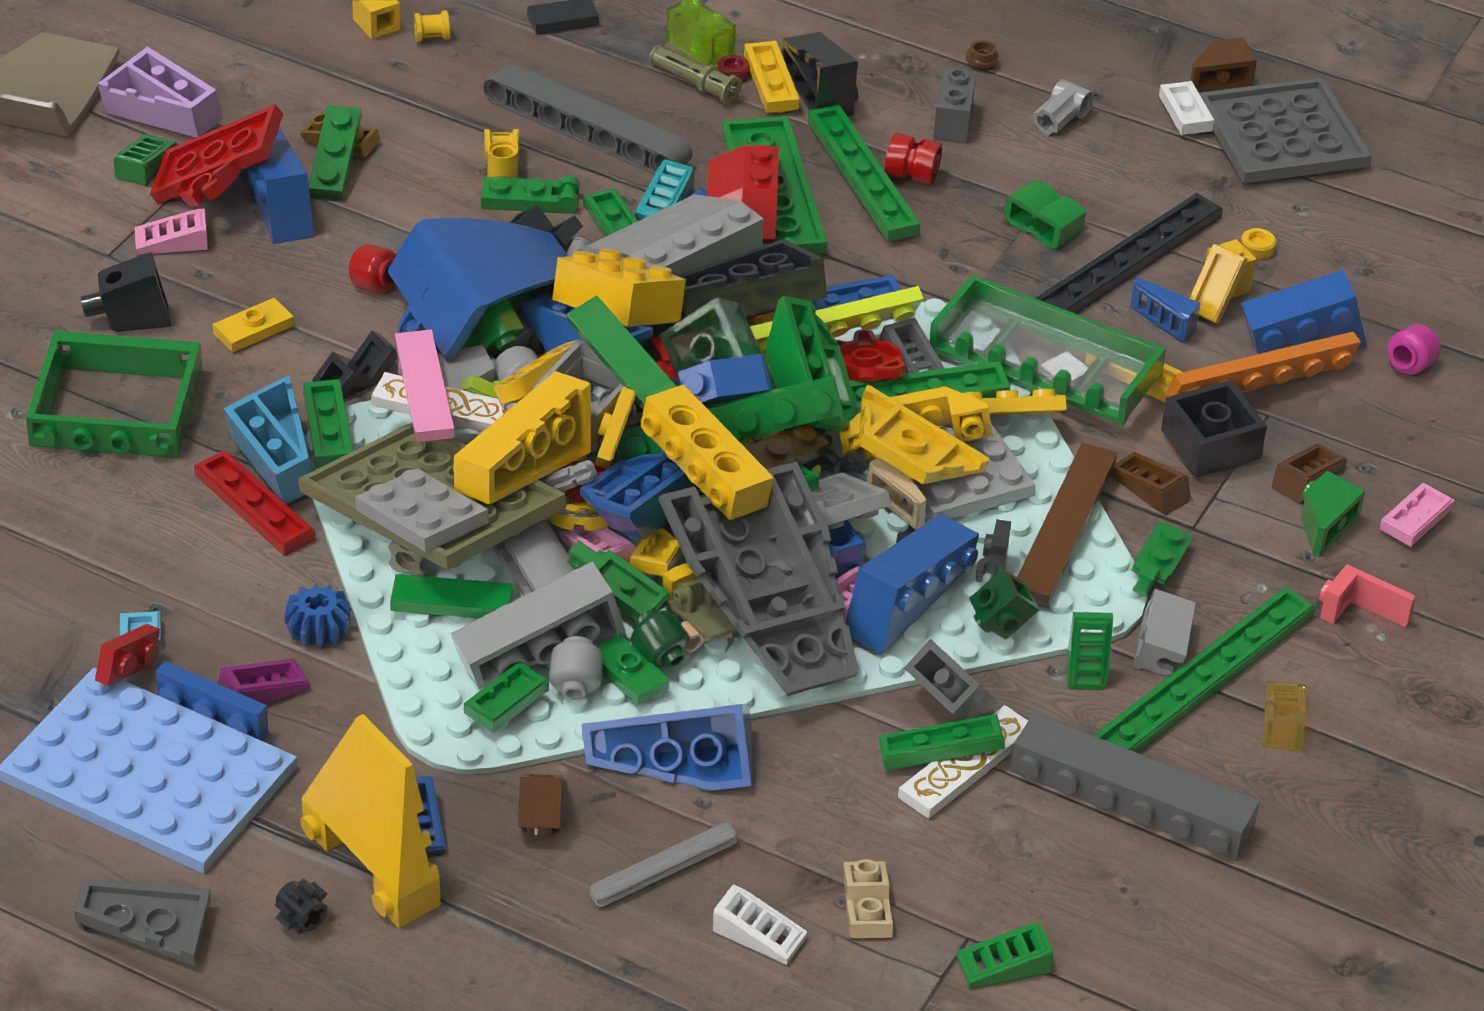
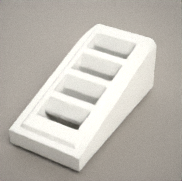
[712,884,808,965]

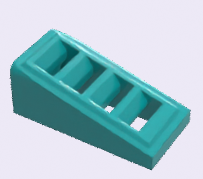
[635,160,694,220]

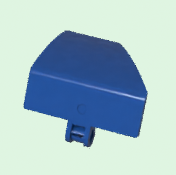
[388,218,568,359]

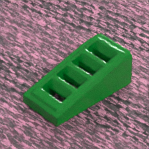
[113,133,177,186]
[1065,612,1113,690]
[956,922,1053,989]

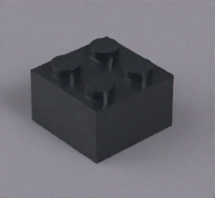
[1161,379,1267,477]

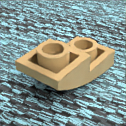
[843,859,893,939]

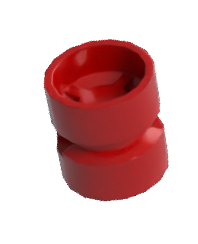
[884,132,943,186]

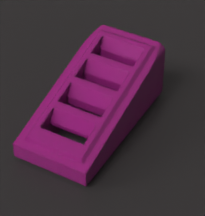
[218,658,310,705]

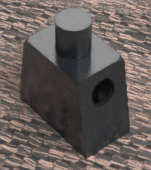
[81,252,171,332]

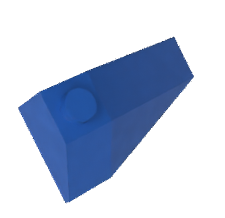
[581,703,753,791]

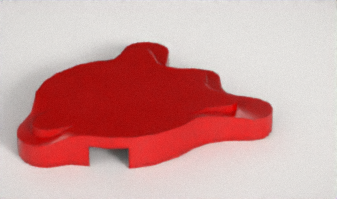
[836,329,906,382]

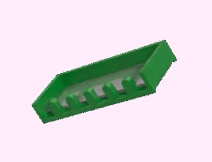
[930,275,1166,426]

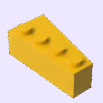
[453,371,591,505]

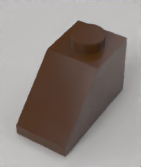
[1190,37,1257,93]
[518,774,564,836]

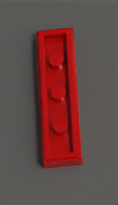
[194,450,315,556]

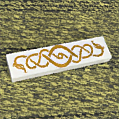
[371,372,516,432]
[898,705,1028,819]

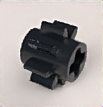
[275,878,328,934]

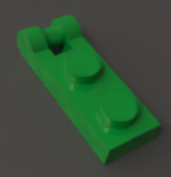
[481,176,580,213]

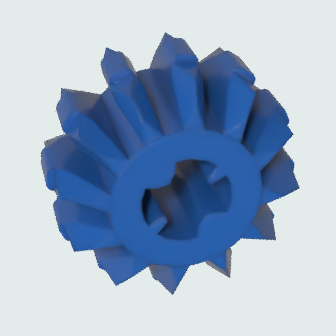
[284,583,352,649]

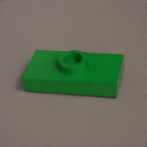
[597,634,670,706]
[464,661,549,733]

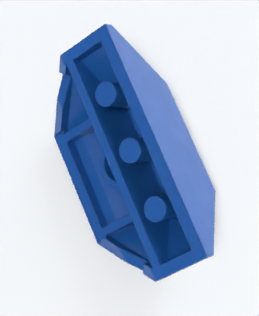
[521,294,653,352]
[580,450,695,540]

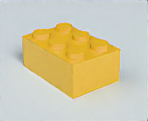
[552,249,686,327]

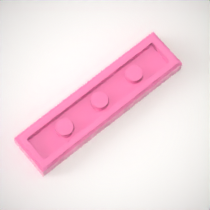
[395,329,454,442]

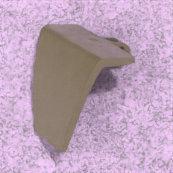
[0,32,120,137]

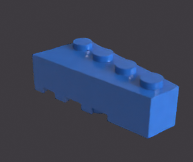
[845,514,979,654]

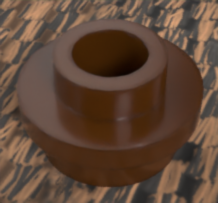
[966,40,999,70]

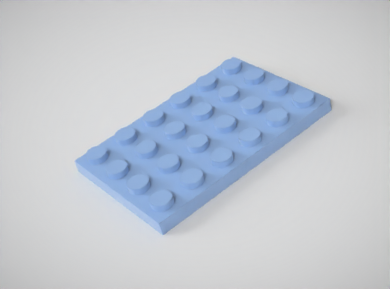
[0,667,297,874]

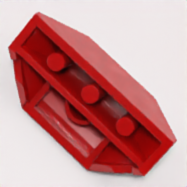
[707,145,779,244]

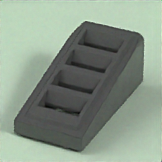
[879,318,945,374]

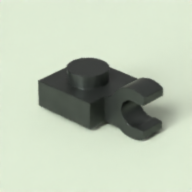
[975,519,1012,582]

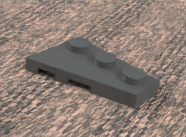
[74,878,211,966]

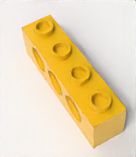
[641,384,774,520]

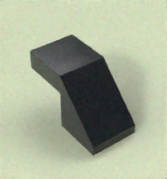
[508,204,583,247]
[311,331,398,399]

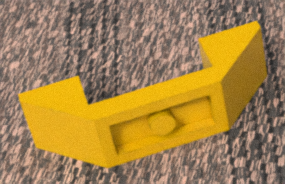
[839,387,993,460]

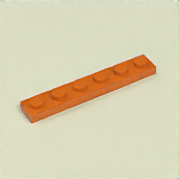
[1164,331,1361,401]

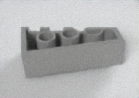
[450,561,629,689]

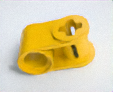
[484,129,519,178]

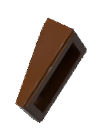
[1272,443,1347,503]
[1110,452,1190,515]

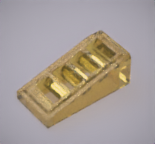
[1262,681,1306,752]

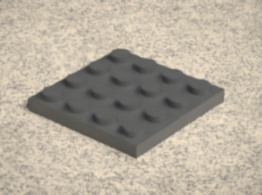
[1199,77,1372,184]

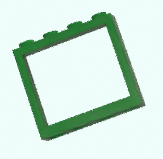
[26,331,203,458]

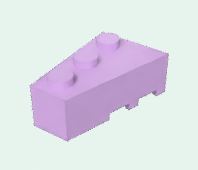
[97,46,223,137]

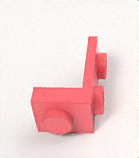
[1319,564,1416,627]

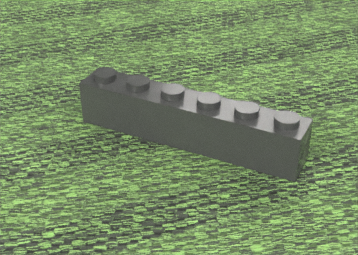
[1010,713,1260,860]

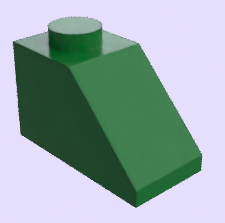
[1301,471,1365,557]

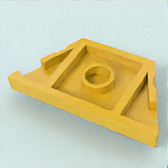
[859,385,990,484]

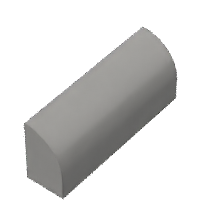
[493,520,575,596]

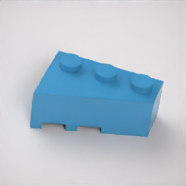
[223,375,313,504]

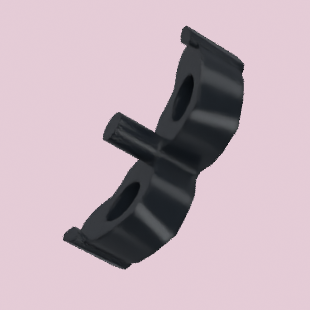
[812,449,869,474]

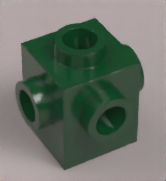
[969,569,1040,640]

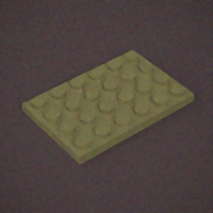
[298,422,567,570]

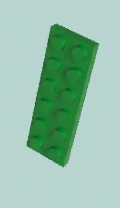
[721,116,827,254]

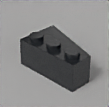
[782,32,859,116]

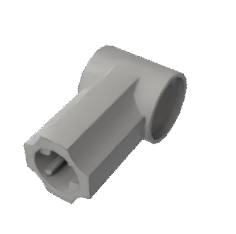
[1033,79,1094,136]

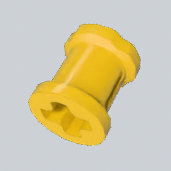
[414,10,450,42]

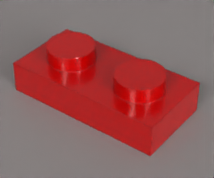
[95,624,160,686]

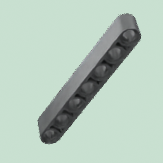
[483,63,693,175]

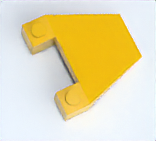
[300,714,441,928]

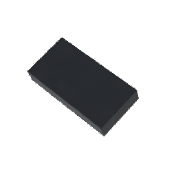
[527,0,599,34]

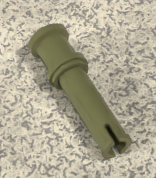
[649,44,742,105]

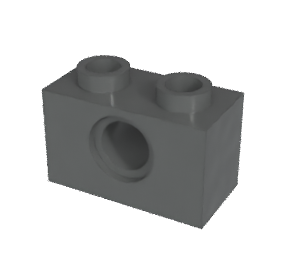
[933,68,977,144]
[904,639,999,720]

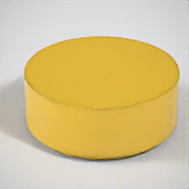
[1241,228,1276,260]

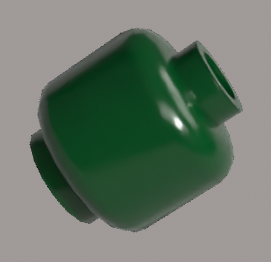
[631,609,690,669]

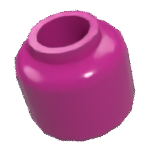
[1387,324,1441,375]

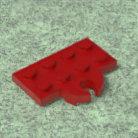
[150,104,283,206]

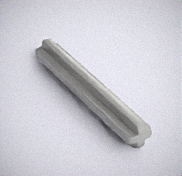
[590,822,737,907]

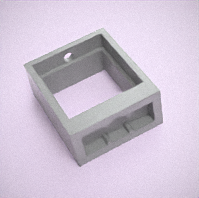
[532,339,635,445]

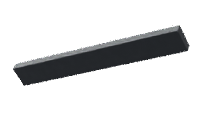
[1035,193,1223,314]

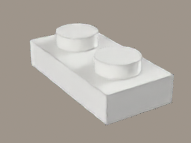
[1159,81,1214,135]

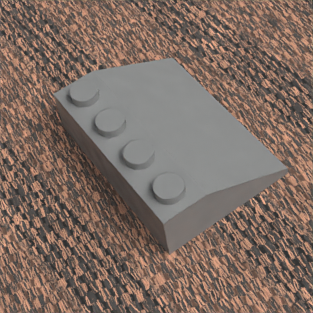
[584,194,764,276]

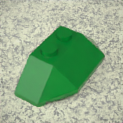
[765,296,858,432]

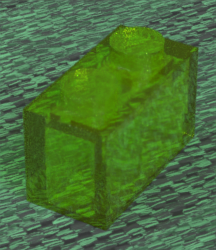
[666,0,736,67]

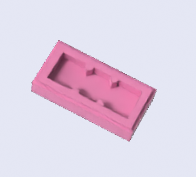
[1379,483,1454,547]

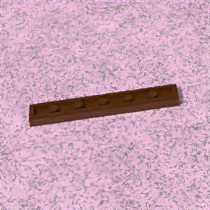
[1017,443,1118,606]

